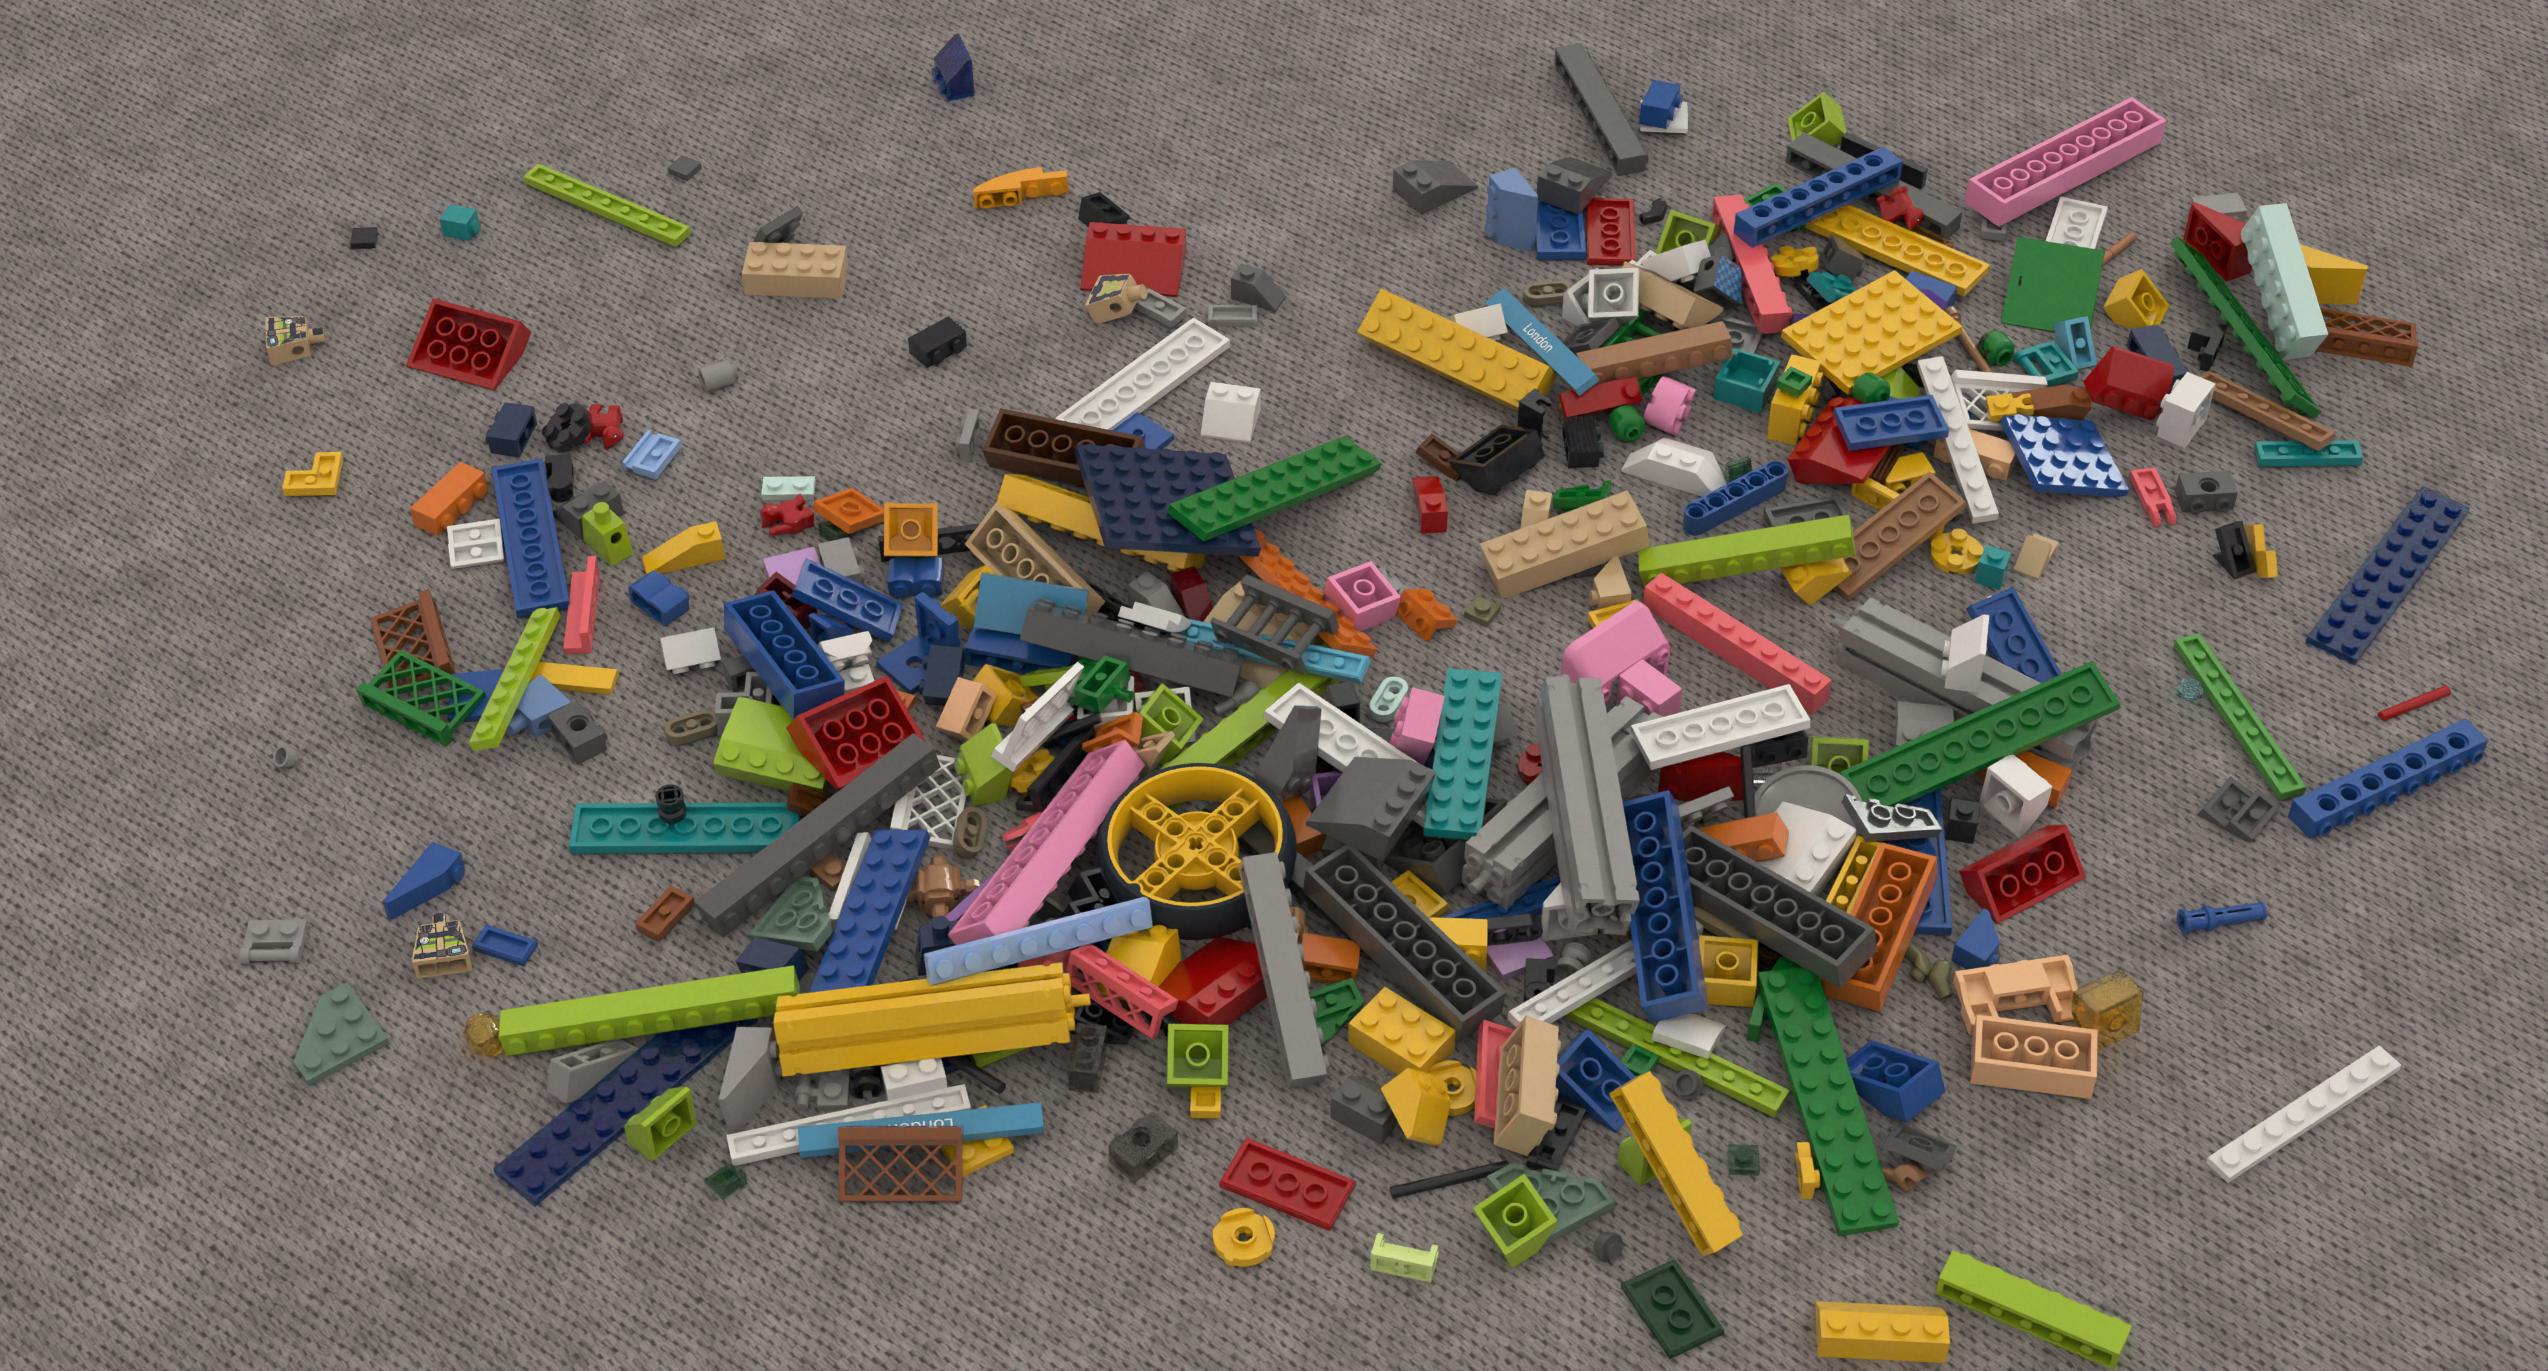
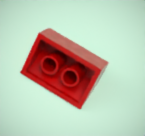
[2083,346,2174,420]

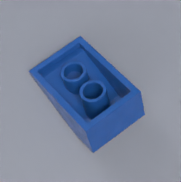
[1556,1028,1636,1132]
[1846,1040,1946,1123]

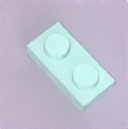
[761,476,816,500]

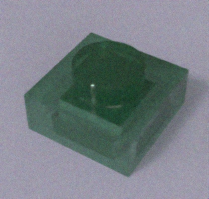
[1727,1144,1760,1176]

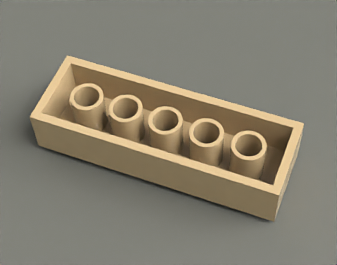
[1480,490,1650,599]
[965,503,1105,615]

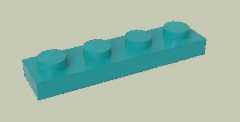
[2254,440,2363,467]

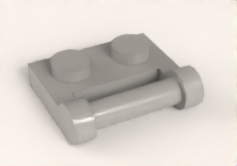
[239,919,308,965]

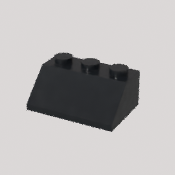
[1449,425,1545,495]

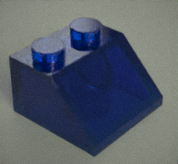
[931,34,975,102]

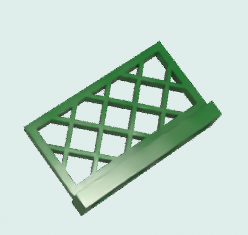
[356,650,486,747]

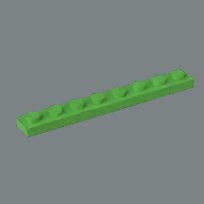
[2173,633,2306,801]

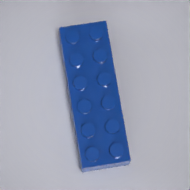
[724,590,845,720]

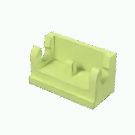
[1370,1233,1439,1283]

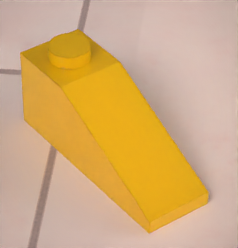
[642,521,725,574]

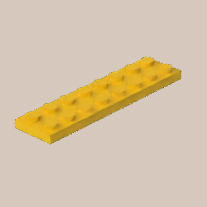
[1805,204,1990,297]

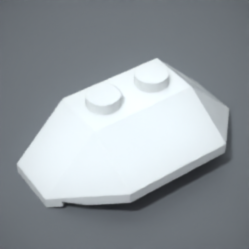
[1621,438,1727,497]

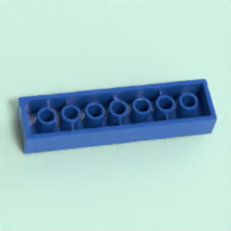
[1623,790,1709,1023]

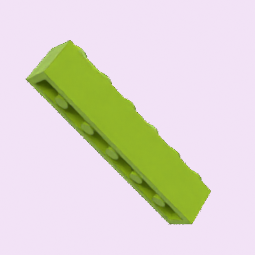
[1935,1250,2132,1370]

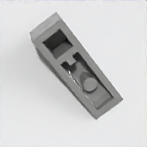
[547,1039,639,1103]

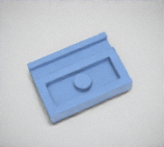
[622,430,682,480]

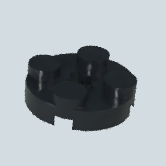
[542,403,592,452]

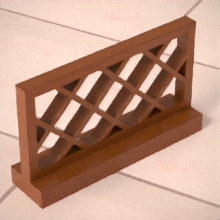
[2316,308,2418,367]
[371,589,456,688]
[838,1126,964,1201]

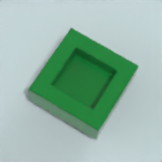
[1776,366,1813,398]
[1621,1044,1659,1077]

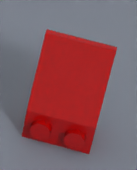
[2183,202,2252,282]
[1658,751,1753,802]

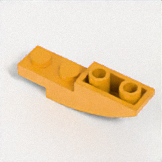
[973,167,1069,209]

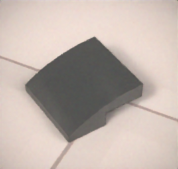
[2198,776,2280,842]

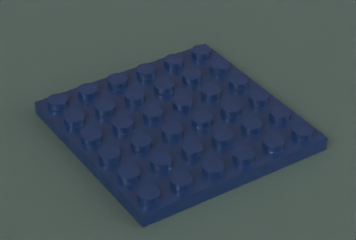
[1075,444,1261,557]

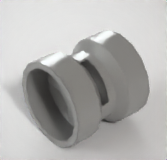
[1555,942,1592,979]

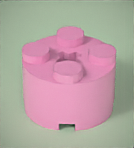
[1643,377,1697,436]

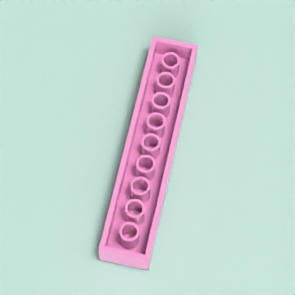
[1964,97,2167,227]
[948,740,1145,945]

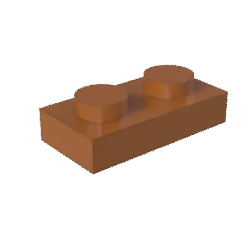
[635,885,695,942]

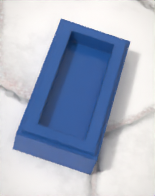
[472,925,538,966]

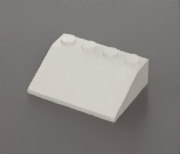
[1758,801,1856,896]

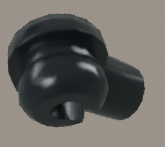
[1639,198,1668,225]

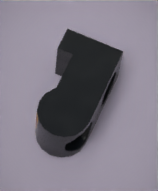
[545,454,574,502]
[1524,958,1555,1002]

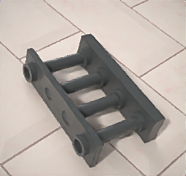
[1210,574,1339,675]

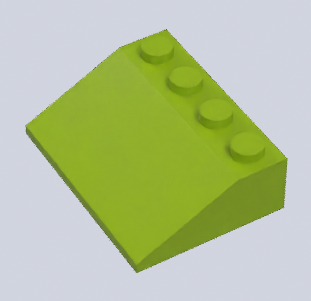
[713,696,829,794]

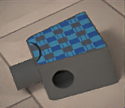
[1694,247,1742,310]

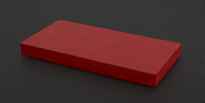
[1586,198,1636,266]
[1219,1137,1356,1231]

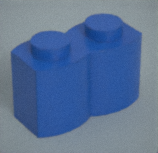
[887,557,944,598]
[628,570,690,627]

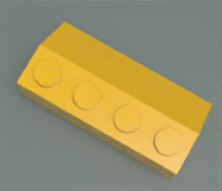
[1815,1301,1950,1363]

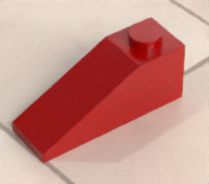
[1558,377,1643,418]
[1412,476,1448,534]

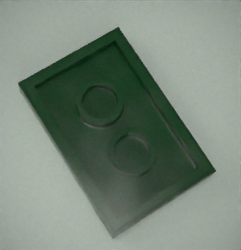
[1621,1259,1724,1359]

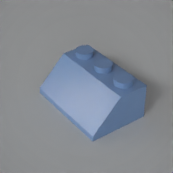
[1485,168,1538,252]

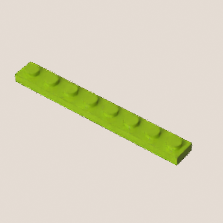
[523,163,691,247]
[469,607,561,751]
[1563,998,1790,1118]

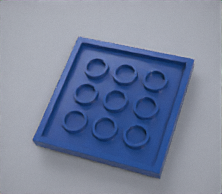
[2000,414,2129,497]

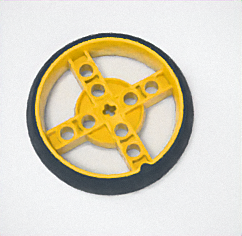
[1096,763,1297,940]

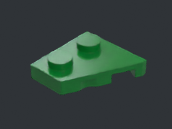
[1553,480,1612,512]
[1309,978,1364,1047]

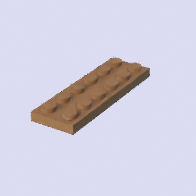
[1834,471,1966,601]

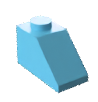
[2054,316,2097,369]

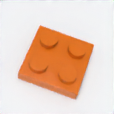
[813,488,884,534]

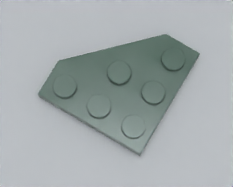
[749,877,833,951]
[293,982,389,1086]
[1487,1163,1616,1246]

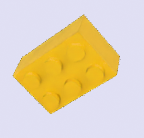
[1767,354,1824,446]
[1348,987,1456,1075]

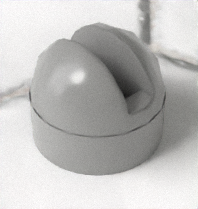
[273,745,299,768]

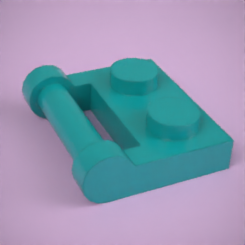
[1806,272,1857,303]
[2013,340,2079,387]

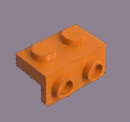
[1396,588,1458,641]
[1082,712,1143,753]

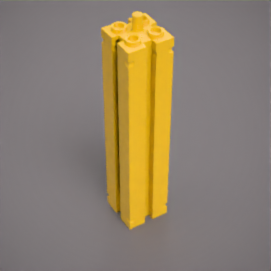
[773,962,1091,1077]

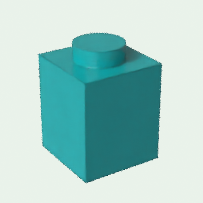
[440,204,481,241]
[1974,545,2012,590]

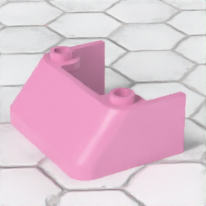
[1561,601,1670,703]

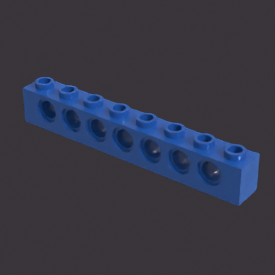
[1734,147,1903,248]
[2288,718,2488,839]

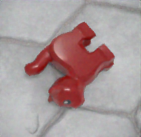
[1876,186,1924,229]
[582,404,624,450]
[760,493,814,537]

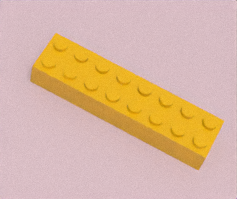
[1357,289,1557,412]
[996,474,1206,571]

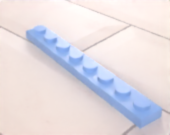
[924,897,1153,985]

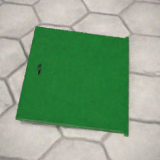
[2001,237,2105,332]

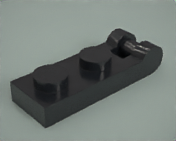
[1526,1097,1587,1171]

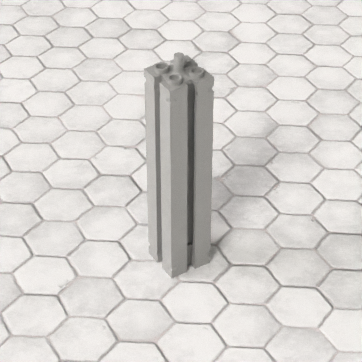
[1832,597,2100,774]
[1534,674,1640,935]
[1462,696,1662,910]

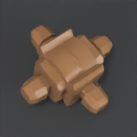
[906,856,980,918]

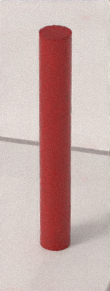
[2378,685,2451,722]

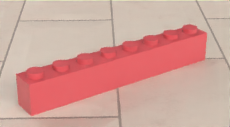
[1712,195,1793,334]
[1643,573,1832,715]

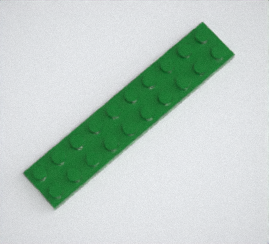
[2170,236,2322,418]
[1167,436,1381,541]
[1840,661,2120,807]
[1757,967,1899,1237]

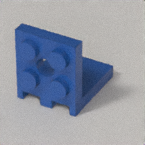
[876,592,961,695]

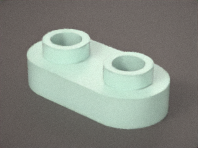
[1369,677,1408,722]

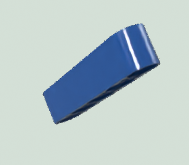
[1683,461,1788,536]

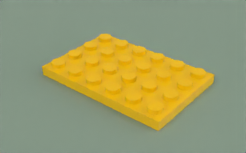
[1781,270,1962,395]

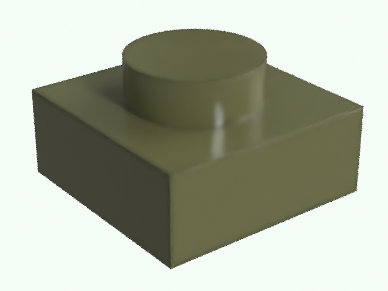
[1464,595,1501,627]

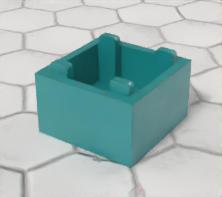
[1713,348,1781,413]

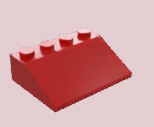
[1080,222,1187,297]
[406,298,531,390]
[1787,397,1891,484]
[786,675,928,790]
[1159,937,1267,1025]

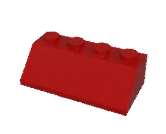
[1959,825,2086,924]

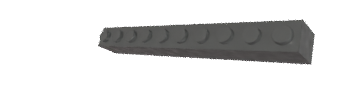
[695,733,941,937]

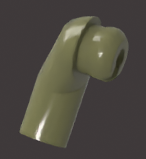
[1904,943,1931,982]
[1929,960,1954,1000]

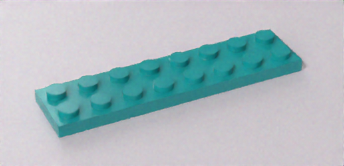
[1424,668,1502,840]
[569,802,801,854]

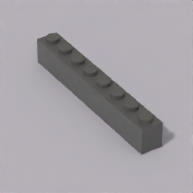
[1554,43,1649,176]
[1786,132,1962,243]

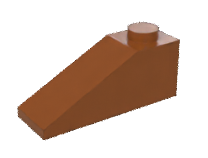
[2012,385,2092,420]

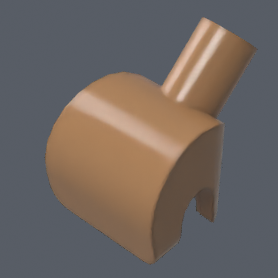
[1882,1160,1929,1193]

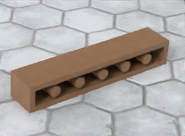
[1576,321,1732,385]

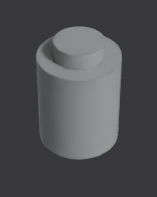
[698,360,738,392]

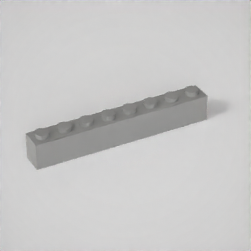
[1239,852,1330,1089]

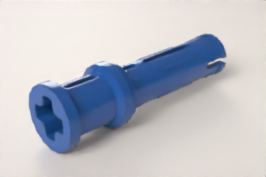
[2176,902,2267,935]

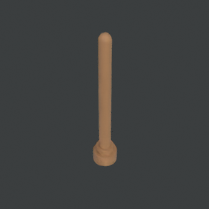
[1944,306,1993,373]

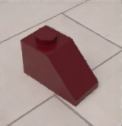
[1170,566,1213,622]

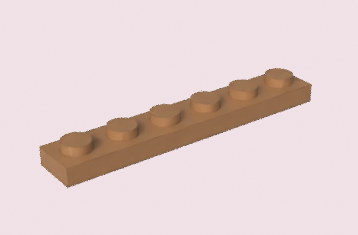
[2199,371,2336,451]

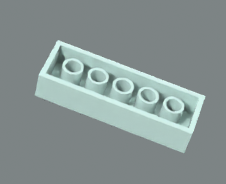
[2241,203,2328,360]

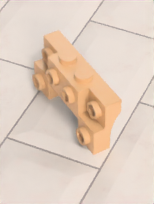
[1953,955,2085,1036]

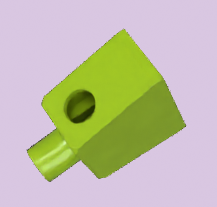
[582,502,634,566]

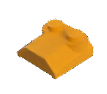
[884,502,938,557]

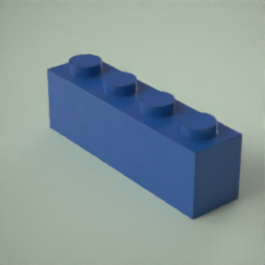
[964,626,1079,675]

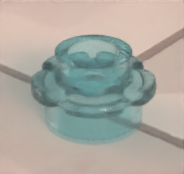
[2176,678,2204,702]

